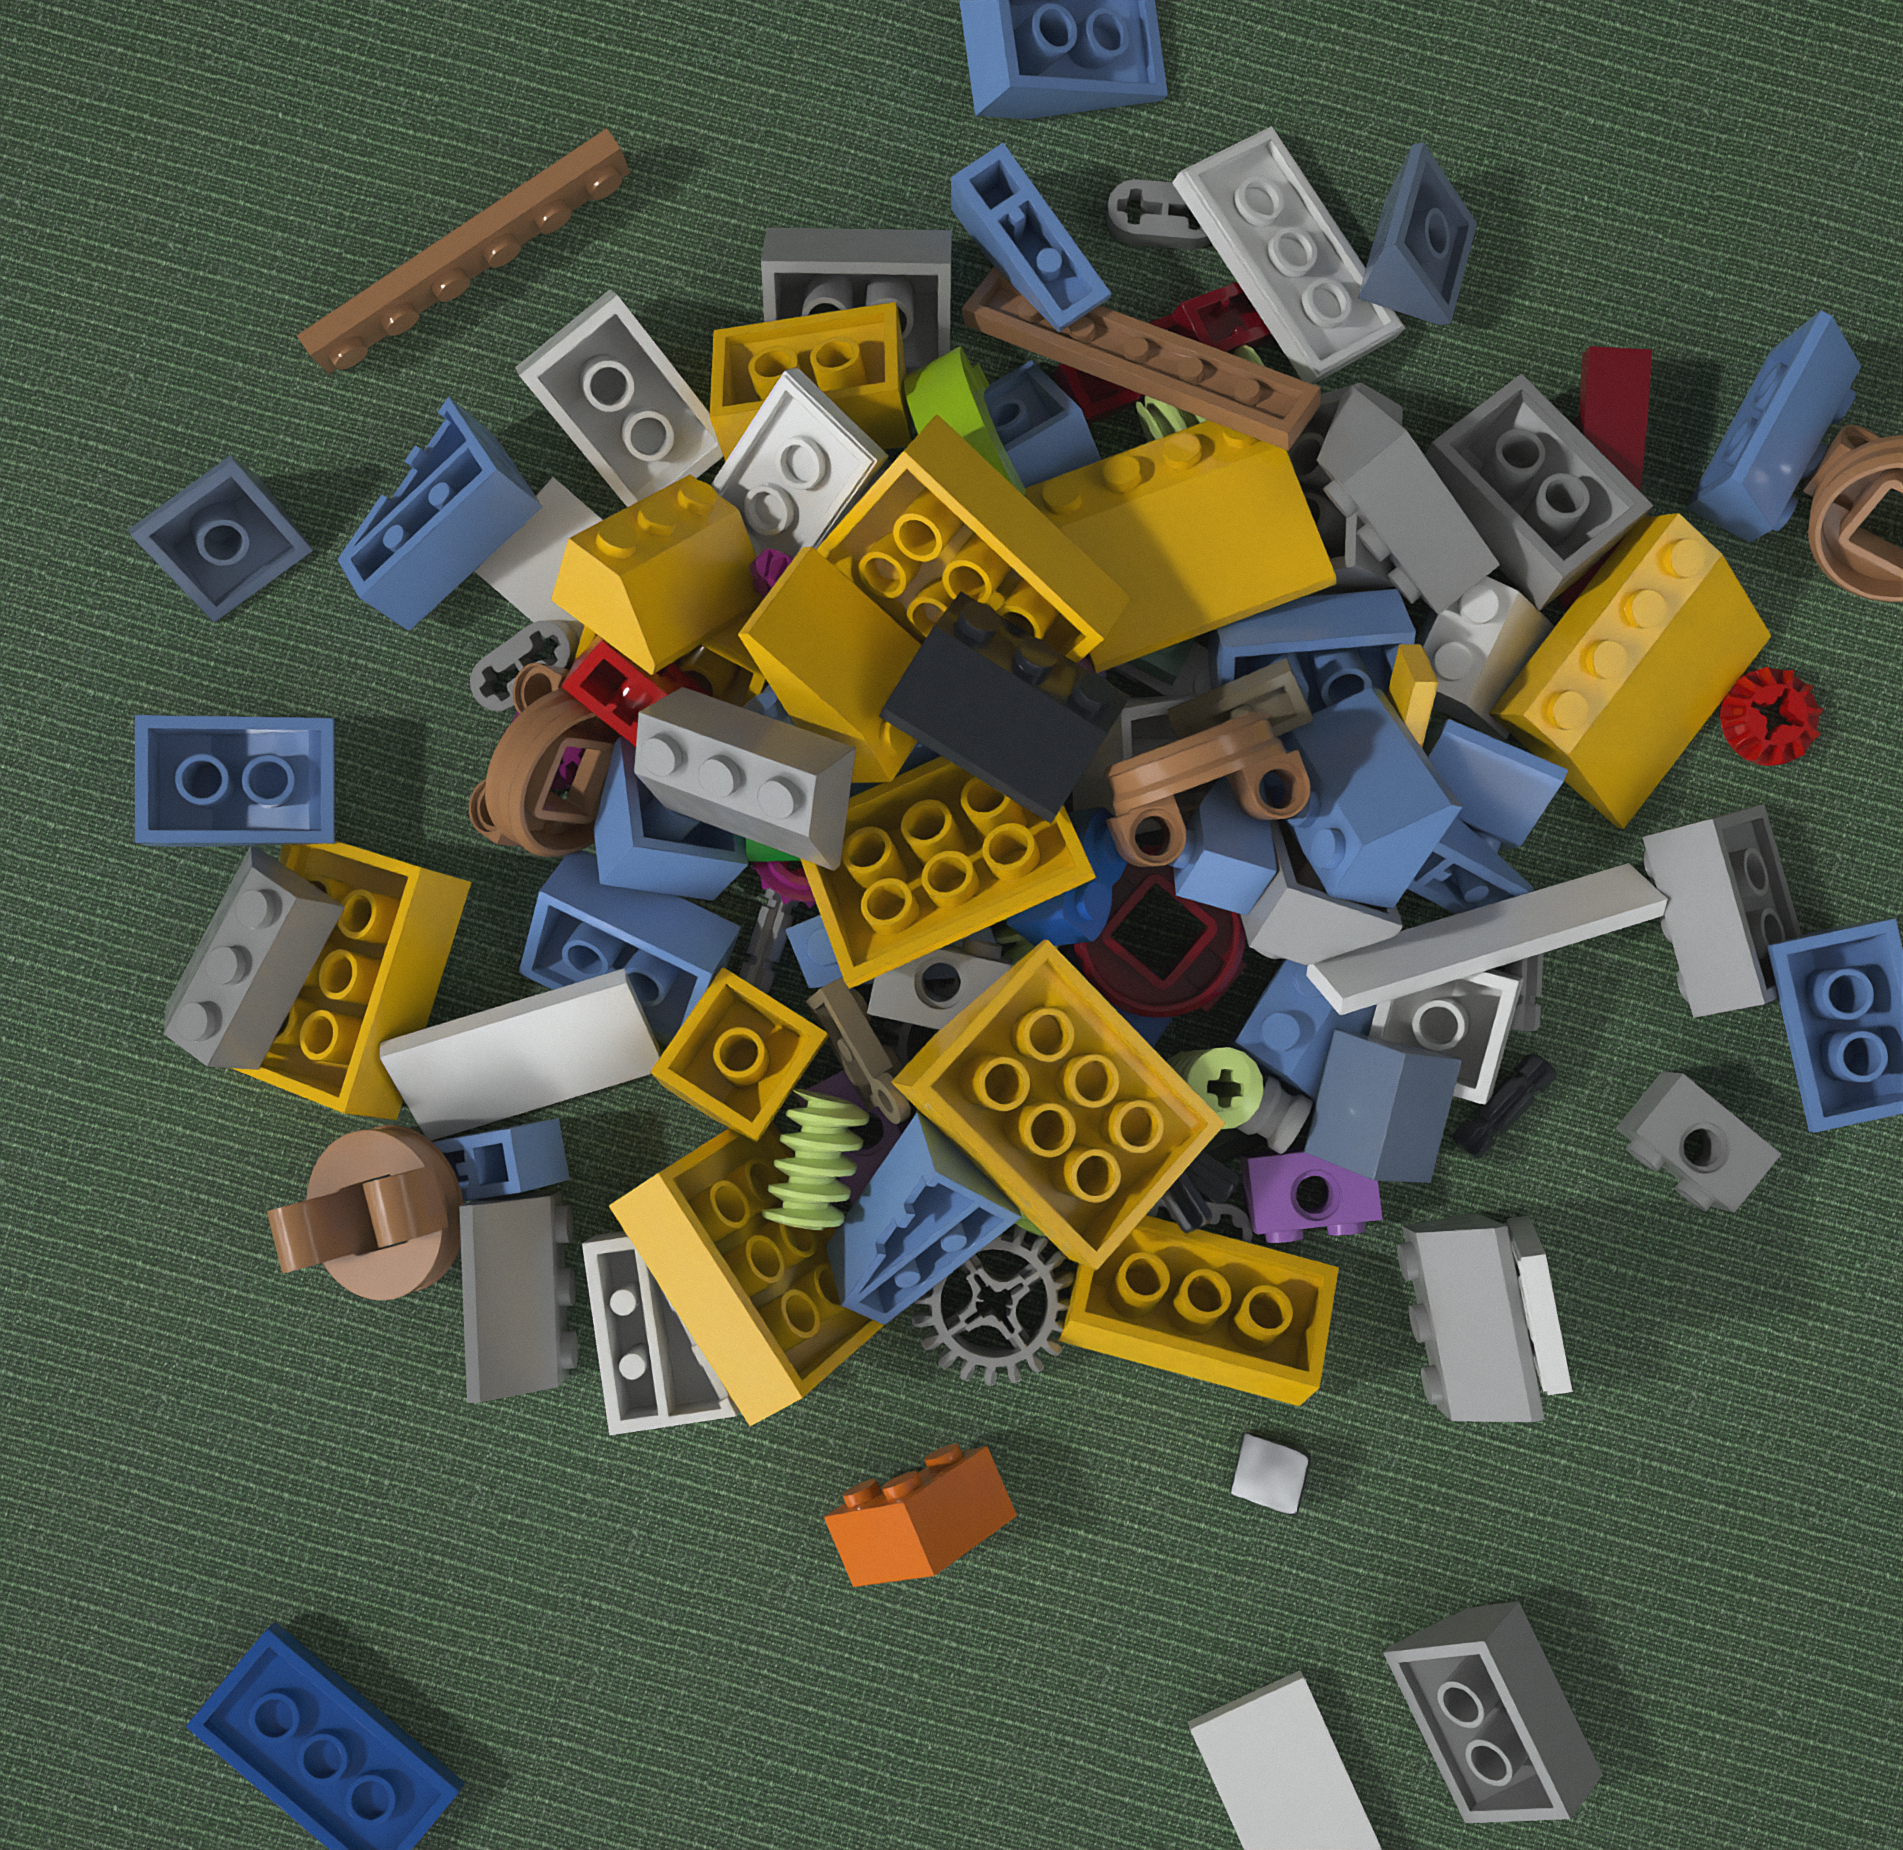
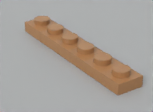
[296,128,630,374]
[961,267,1321,451]

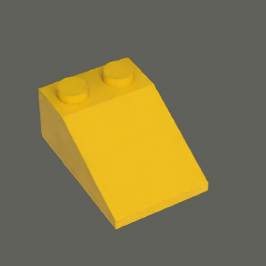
[738,546,922,783]

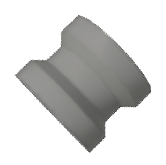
[1236,1074,1313,1154]

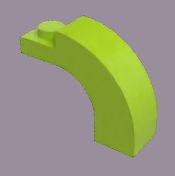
[904,346,1026,496]

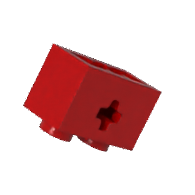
[561,635,714,747]

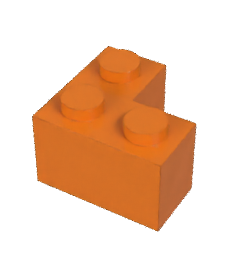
[824,1443,1017,1587]

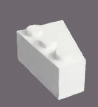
[582,1231,740,1435]

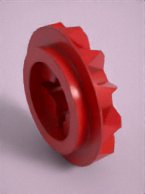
[1720,667,1824,766]

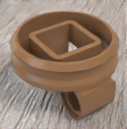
[1802,424,1903,603]
[469,663,623,857]
[1103,709,1310,867]
[267,1125,464,1300]

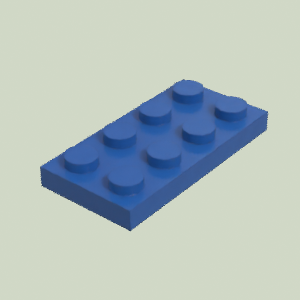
[185,1621,465,1850]

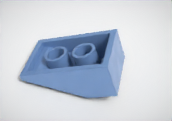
[959,0,1168,119]
[135,715,335,847]

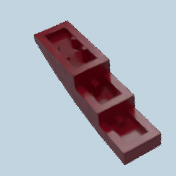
[1053,282,1275,425]
[1557,346,1652,610]

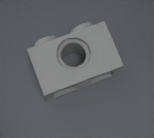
[867,938,1013,1030]
[1616,1071,1781,1213]

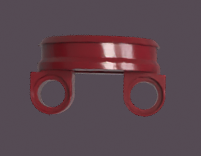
[1074,845,1248,1018]

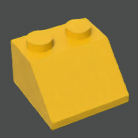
[650,967,829,1142]

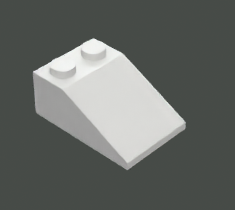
[515,290,723,507]

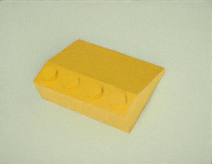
[816,414,1131,663]
[1025,420,1336,673]
[1488,513,1771,829]
[800,756,1096,989]
[231,840,472,1120]
[891,940,1226,1271]
[609,1120,884,1426]

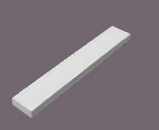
[1306,863,1668,1015]

